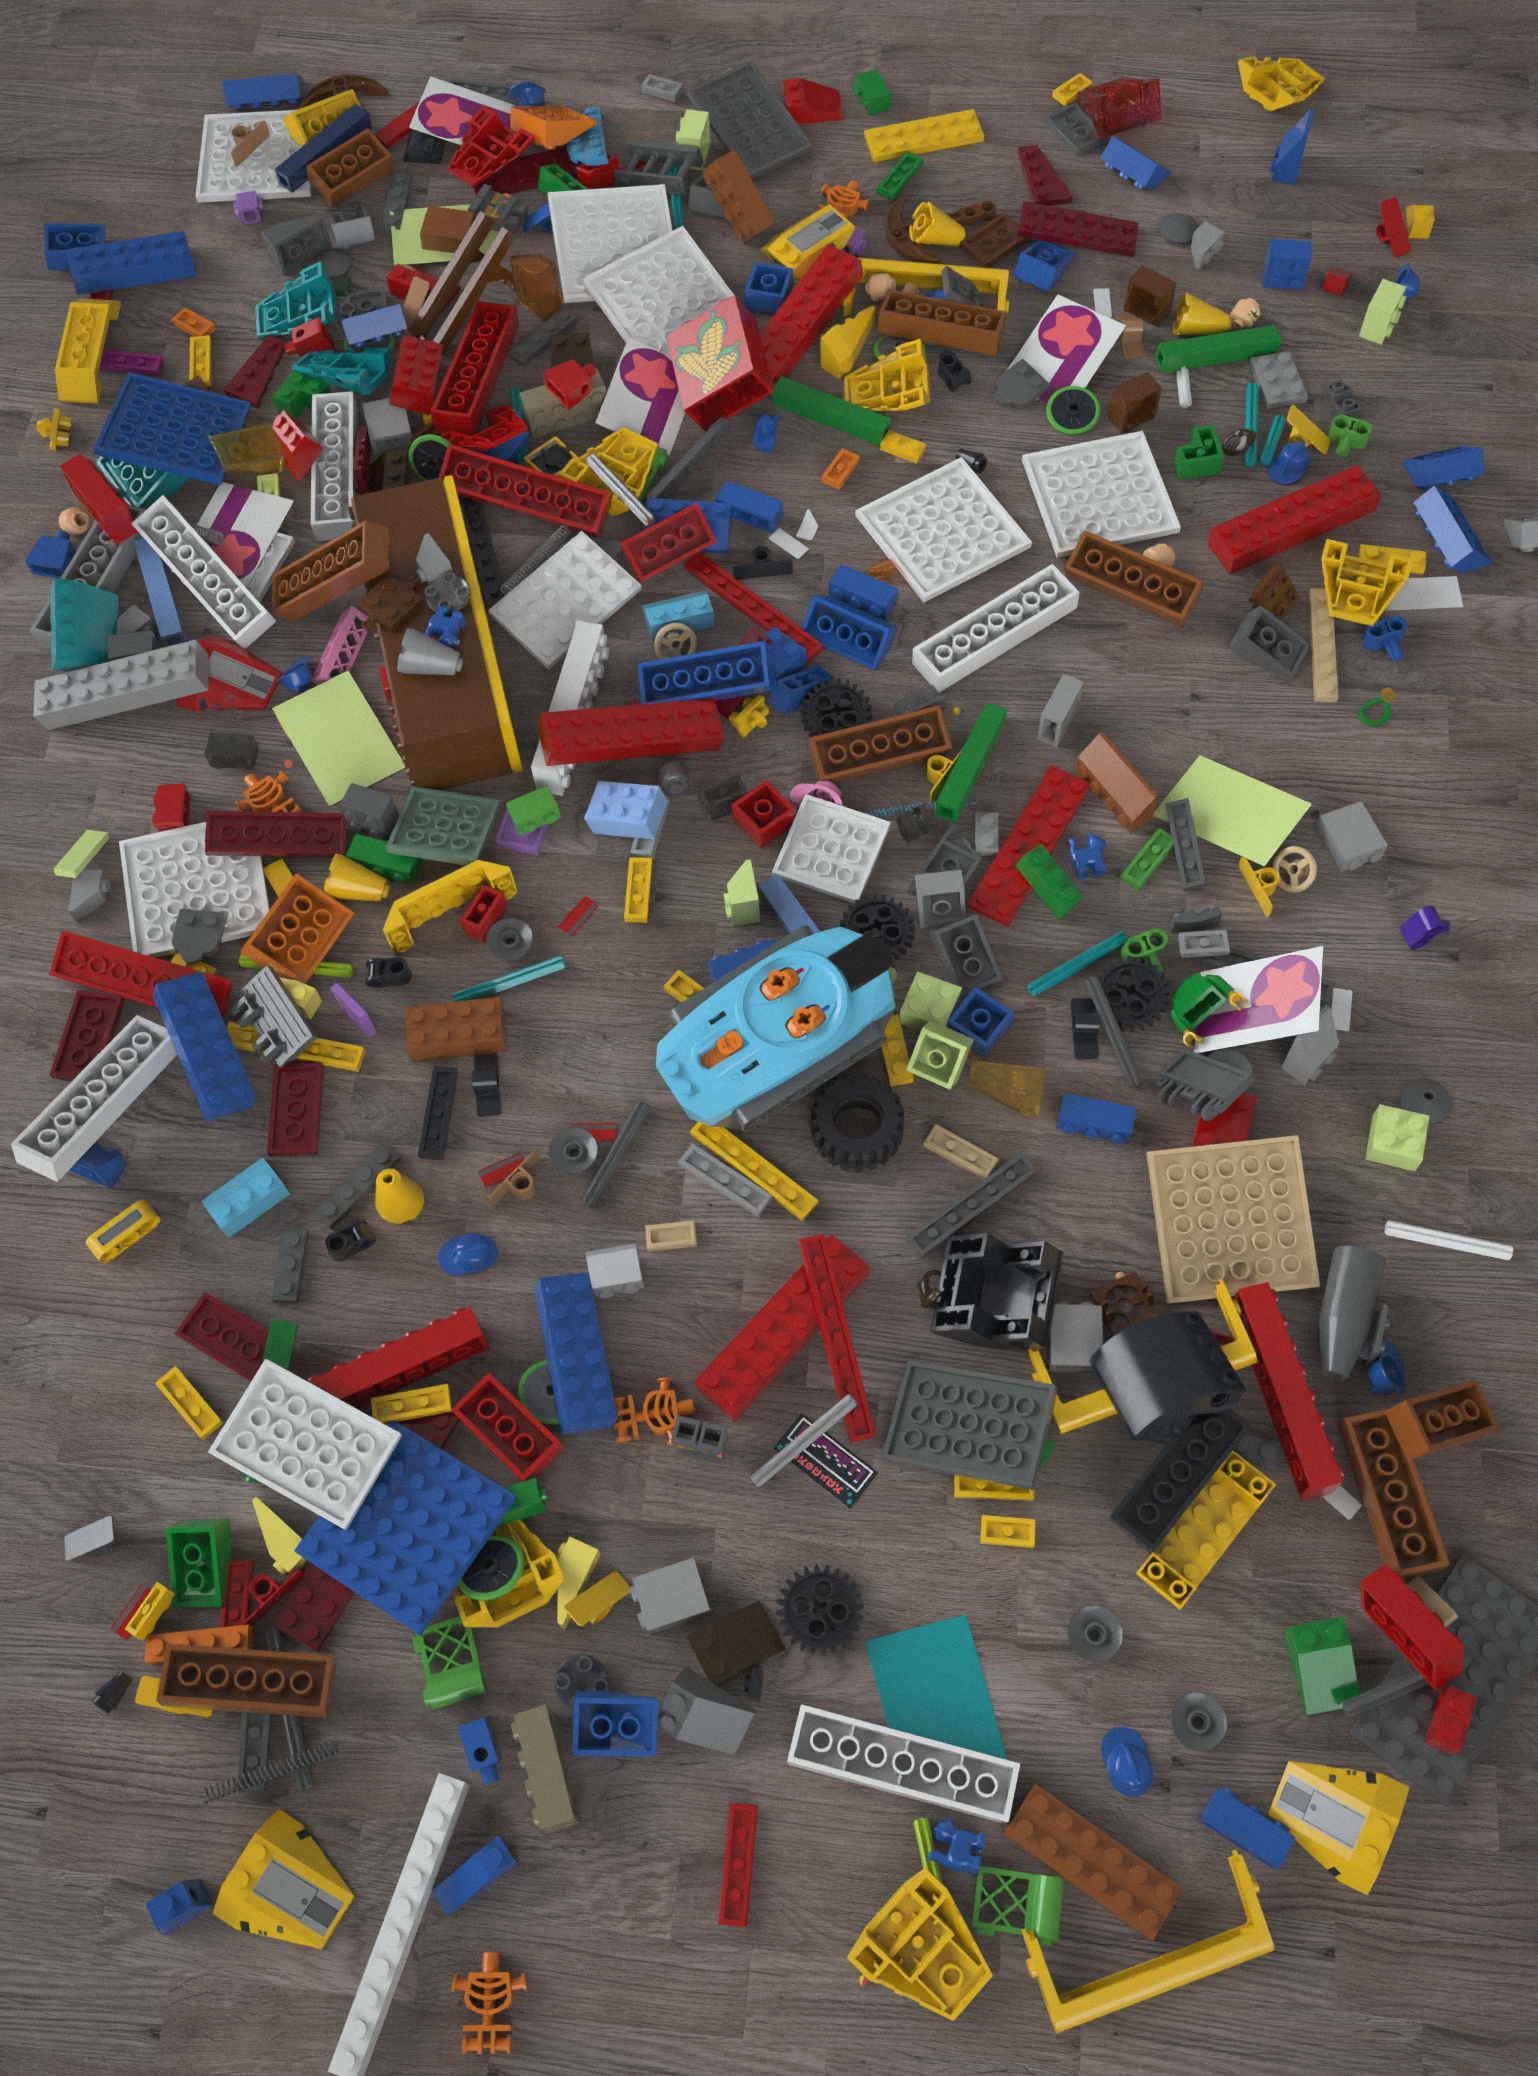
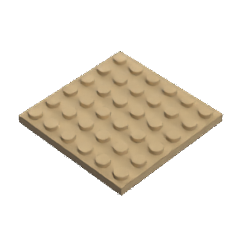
[1146,1135,1320,1303]

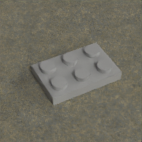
[1249,351,1308,409]

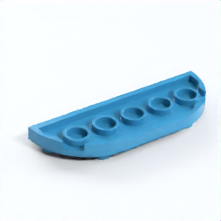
[566,107,608,166]

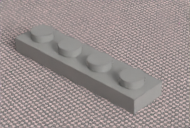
[678,1143,773,1218]

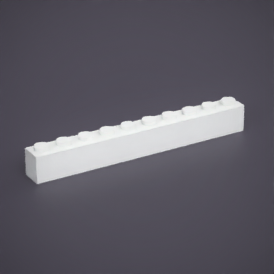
[328,1773,470,2076]

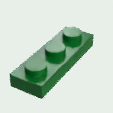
[877,152,923,201]

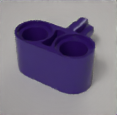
[1399,905,1451,950]

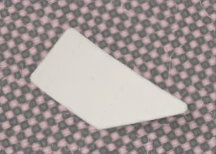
[796,509,818,540]

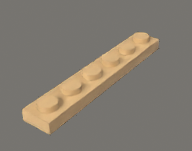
[1308,588,1338,702]

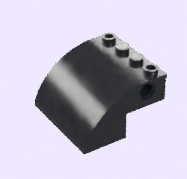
[930,1233,1064,1350]
[1089,1311,1246,1441]

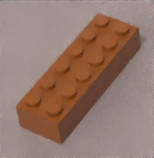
[878,289,1007,356]
[1065,530,1203,628]
[808,705,952,784]
[1338,1409,1450,1579]
[156,1643,337,1718]
[1002,1783,1183,1941]

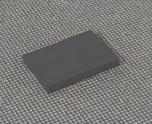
[1044,102,1108,157]

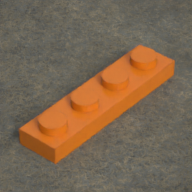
[144,1625,253,1665]

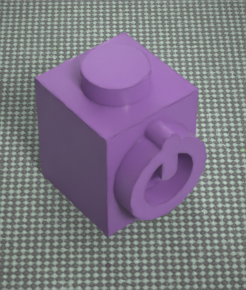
[233,191,264,225]
[841,225,868,257]

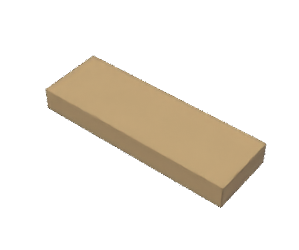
[923,1124,1000,1180]

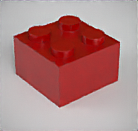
[731,780,796,849]

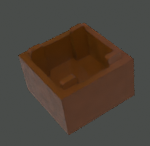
[1124,265,1177,327]
[1108,372,1162,433]

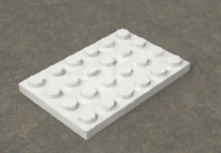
[488,531,642,670]
[208,1359,402,1530]

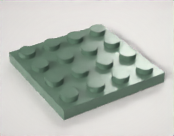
[386,786,500,865]

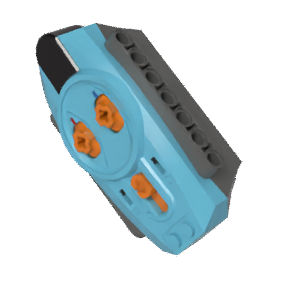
[656,925,897,1131]

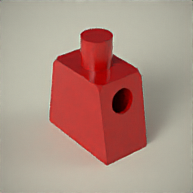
[284,317,336,358]
[543,360,596,410]

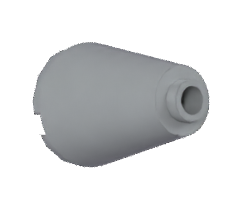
[397,628,464,675]

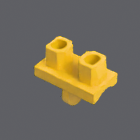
[36,408,72,451]
[729,695,770,738]

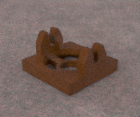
[1090,1272,1159,1337]

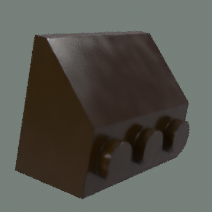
[370,450,411,493]

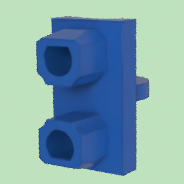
[753,414,779,453]

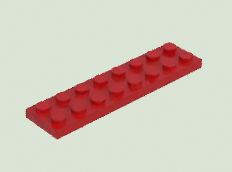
[967,765,1090,927]
[49,930,234,1018]

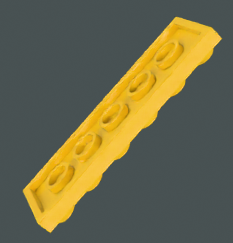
[864,109,984,163]

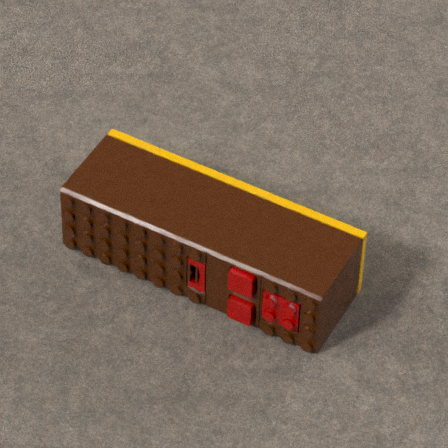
[348,475,523,790]

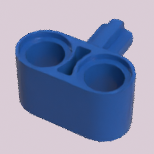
[1362,616,1408,662]

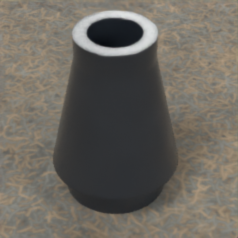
[956,448,987,473]
[92,1670,133,1714]

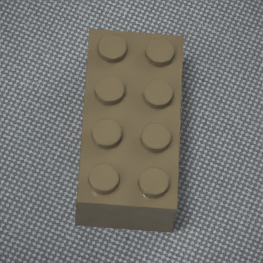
[519,368,606,439]
[511,1704,581,1833]

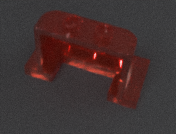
[1078,77,1162,139]

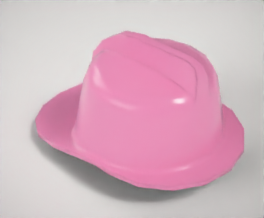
[790,780,843,809]

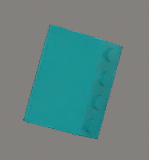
[96,456,189,510]
[50,578,119,672]

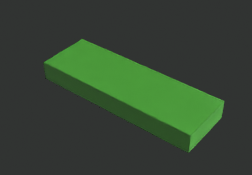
[1120,827,1174,891]

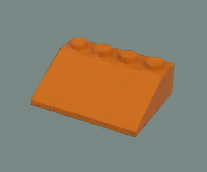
[511,105,597,149]
[240,873,355,984]

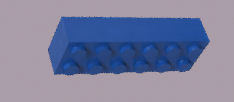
[65,231,196,295]
[637,641,777,704]
[153,971,256,1122]
[534,1272,618,1435]

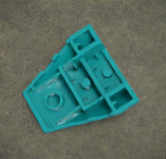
[255,261,338,338]
[292,347,391,395]

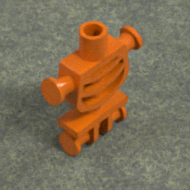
[815,181,869,220]
[235,771,302,812]
[613,1377,695,1446]
[451,1952,528,2055]

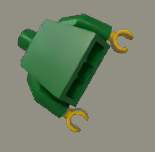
[1170,973,1248,1049]

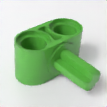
[1328,415,1372,458]
[1121,928,1168,973]

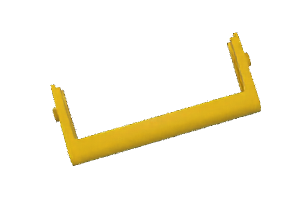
[843,257,1010,316]
[1028,1279,1258,1434]
[1021,1849,1274,2033]

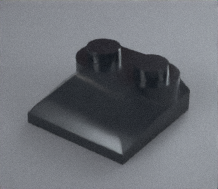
[403,130,446,164]

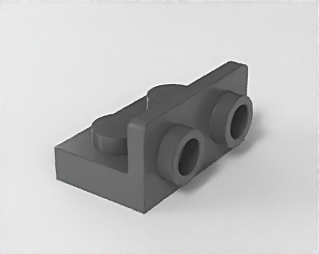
[894,685,947,715]

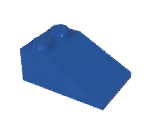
[1271,109,1314,185]
[44,223,106,270]
[1013,240,1076,291]
[572,1691,658,1757]

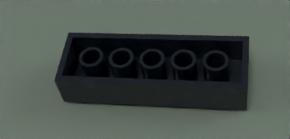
[1108,1411,1252,1554]

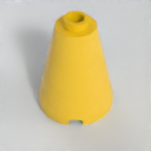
[909,202,966,246]
[1172,293,1232,335]
[324,853,391,902]
[375,1169,425,1224]

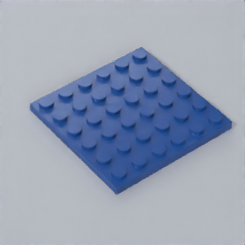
[94,372,251,485]
[294,1421,517,1636]

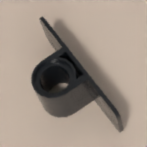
[733,546,793,580]
[1070,998,1099,1059]
[472,1054,501,1117]

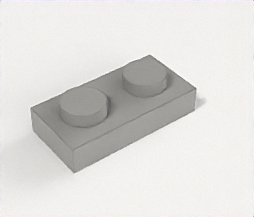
[641,74,683,102]
[975,812,998,856]
[1178,930,1230,958]

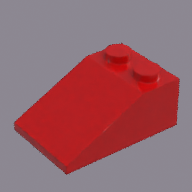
[783,78,843,124]

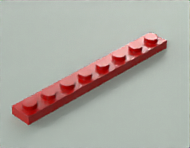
[684,552,823,663]
[798,1233,876,1443]

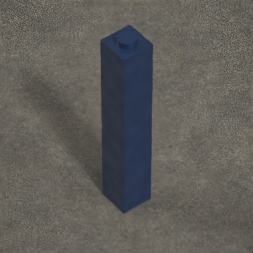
[274,104,372,193]

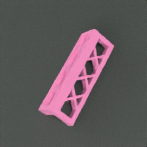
[311,605,369,685]

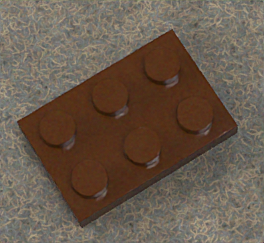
[960,213,1030,268]

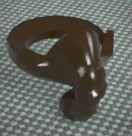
[1222,428,1257,457]
[917,1269,942,1308]

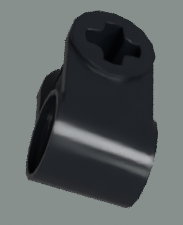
[938,351,972,392]
[365,957,412,988]
[325,1218,376,1261]

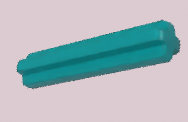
[1259,415,1286,467]

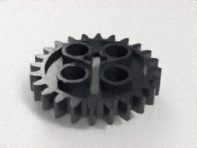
[800,678,873,738]
[840,894,915,961]
[1093,956,1170,1033]
[776,1564,864,1656]

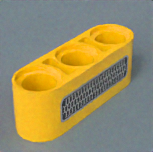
[86,1199,160,1263]

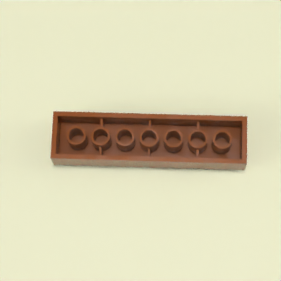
[271,520,390,621]

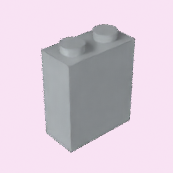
[362,398,412,455]
[1037,674,1084,748]
[1315,801,1388,872]
[1048,1301,1103,1373]
[630,1558,711,1635]

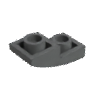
[1323,379,1363,418]
[1169,906,1223,933]

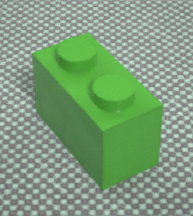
[506,785,561,836]

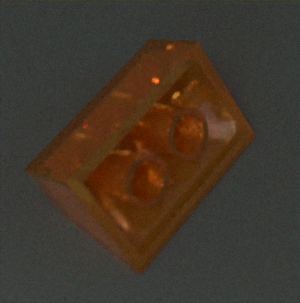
[510,254,562,322]

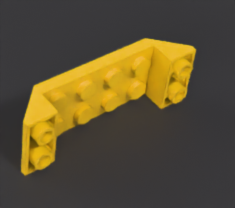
[55,299,121,404]
[383,860,518,955]
[1136,1450,1276,1610]

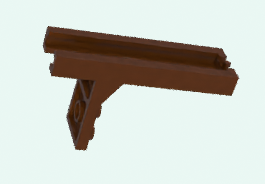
[408,211,529,356]

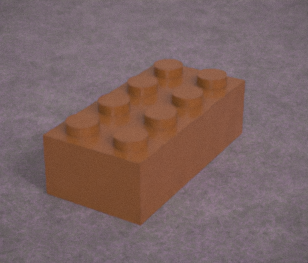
[306,128,393,208]
[702,149,775,243]
[405,997,507,1062]
[1384,1380,1500,1461]

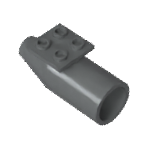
[1318,1246,1391,1381]

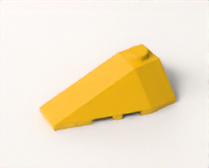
[282,89,361,146]
[821,305,876,379]

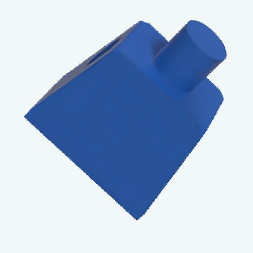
[25,530,76,579]
[458,1715,502,1785]
[146,1879,213,1936]

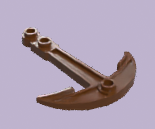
[299,74,389,109]
[885,195,996,264]

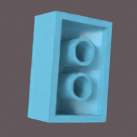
[642,591,715,642]
[202,1158,290,1238]

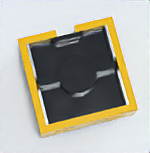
[523,436,579,477]

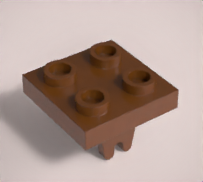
[1248,563,1299,621]

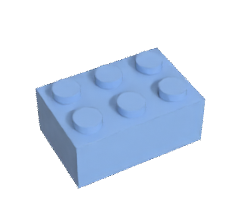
[584,781,668,840]

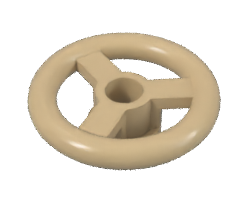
[654,623,697,660]
[1272,846,1317,893]

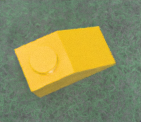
[1406,205,1435,239]

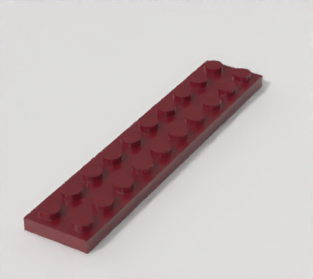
[271,1412,459,1652]

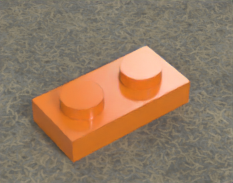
[172,307,216,337]
[821,448,860,490]

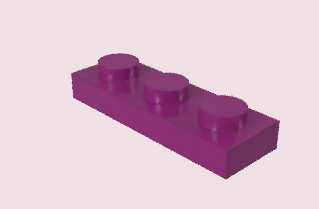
[100,349,165,377]

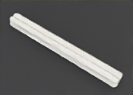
[1384,1220,1513,1260]

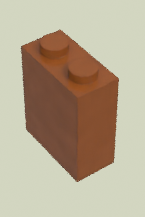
[420,206,475,253]

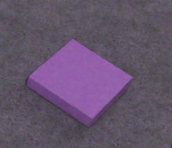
[494,808,549,855]
[330,982,376,1038]

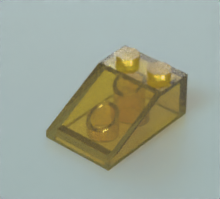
[210,423,285,475]
[969,1060,1046,1116]

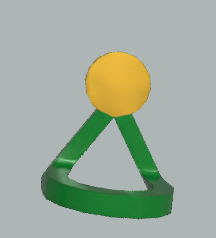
[1358,687,1395,727]

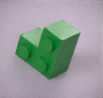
[272,370,331,419]
[1174,424,1224,480]

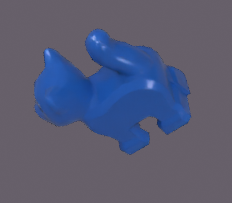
[425,606,466,649]
[1068,832,1107,880]
[928,1818,985,1874]

